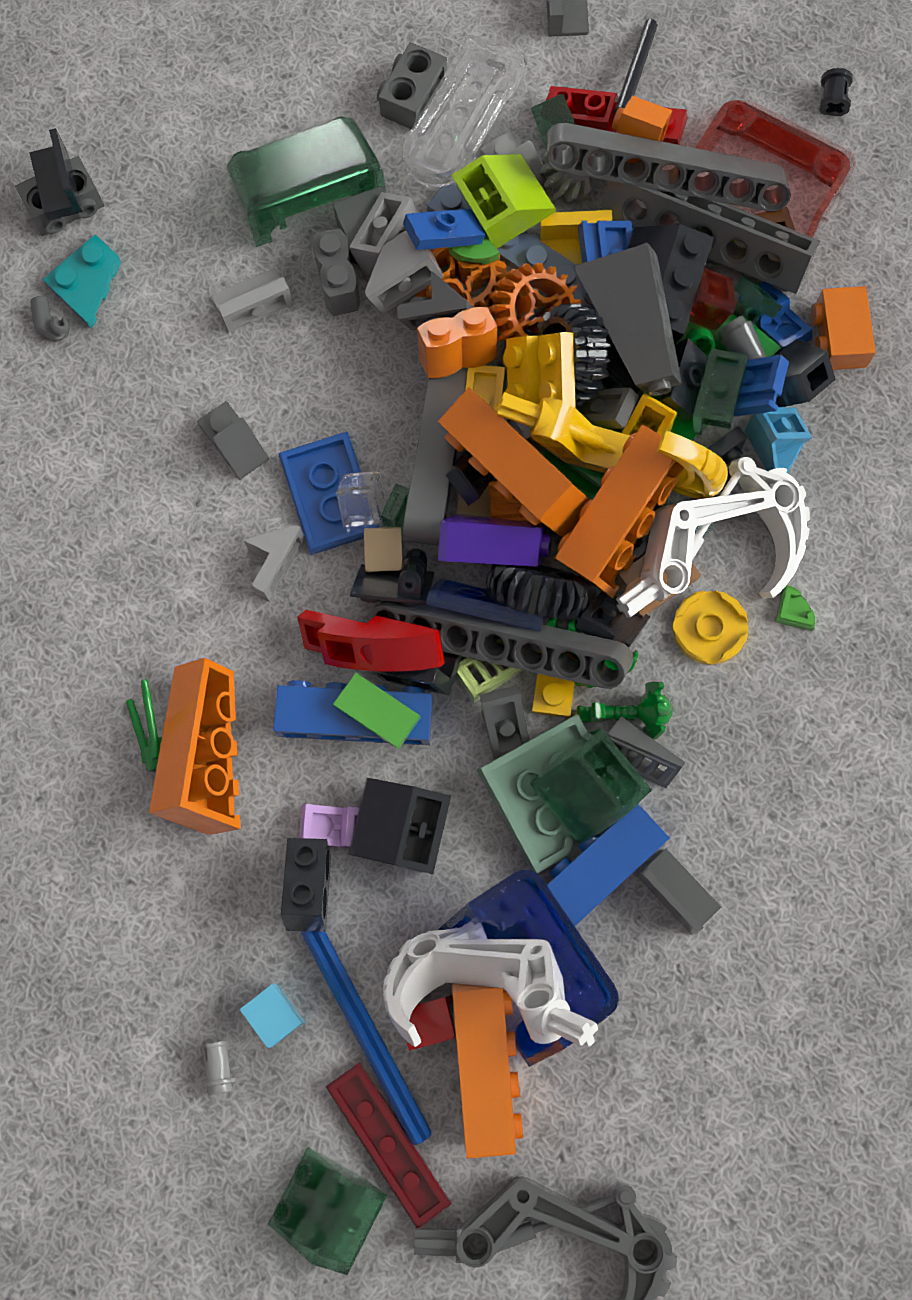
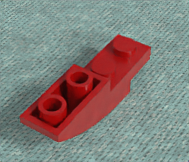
[541,86,688,145]
[297,609,445,672]

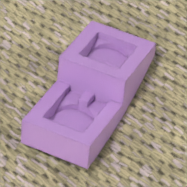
[299,804,359,848]

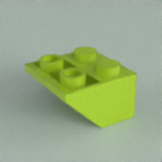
[452,154,556,249]

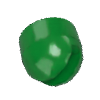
[686,327,715,357]

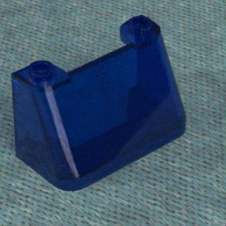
[438,869,619,1067]

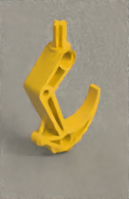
[496,392,728,499]

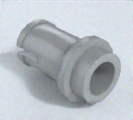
[202,1041,235,1095]

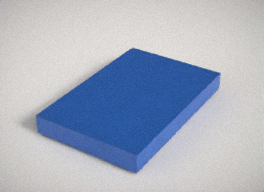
[278,431,380,555]

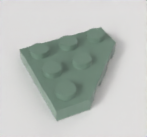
[477,714,596,874]

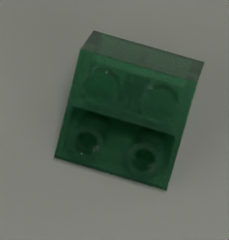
[530,729,652,844]
[268,1147,387,1275]

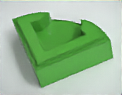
[449,236,500,265]
[775,585,815,631]

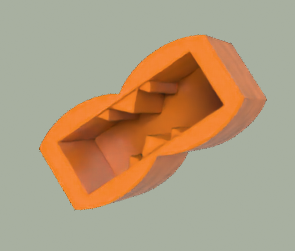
[417,307,497,378]

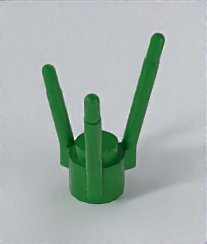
[126,679,162,772]

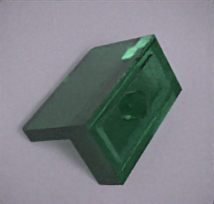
[693,349,748,435]

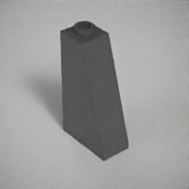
[575,243,682,396]

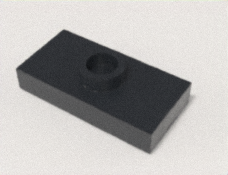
[661,338,711,422]
[445,450,494,506]

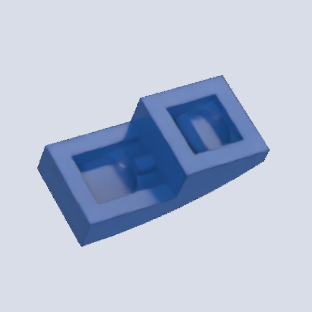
[738,281,813,353]

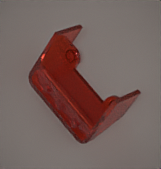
[695,100,856,238]

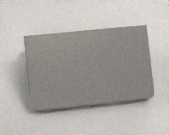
[212,268,293,332]

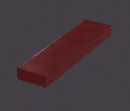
[325,1062,452,1228]

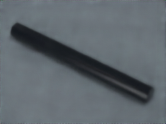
[614,19,658,115]

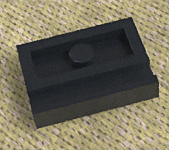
[575,591,651,648]

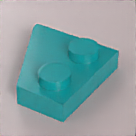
[43,234,121,328]

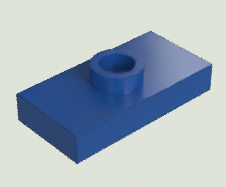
[403,209,485,250]

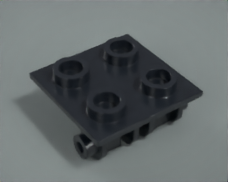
[350,548,435,607]

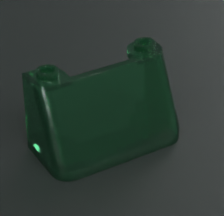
[227,116,386,247]

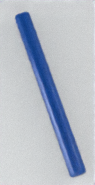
[301,931,431,1145]

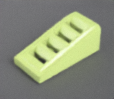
[456,638,523,703]

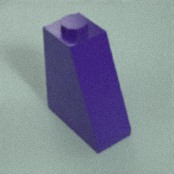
[438,514,552,567]

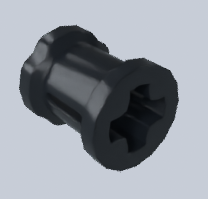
[819,68,853,116]

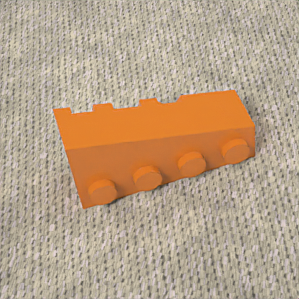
[438,387,590,538]
[555,424,684,598]
[149,657,241,835]
[452,983,523,1159]

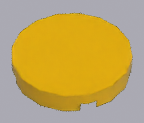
[672,590,748,665]

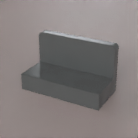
[547,0,589,37]
[637,849,721,935]

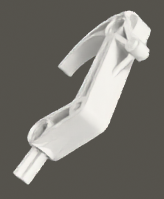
[616,457,810,618]
[383,921,598,1047]

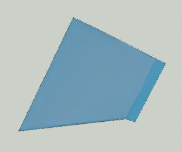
[745,407,812,474]

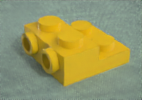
[503,332,575,407]

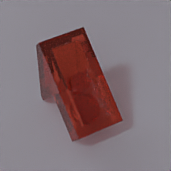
[689,268,736,330]

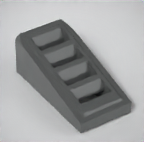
[595,716,685,788]

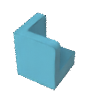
[240,984,306,1048]

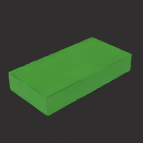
[333,673,421,750]

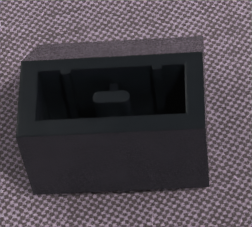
[348,778,451,874]

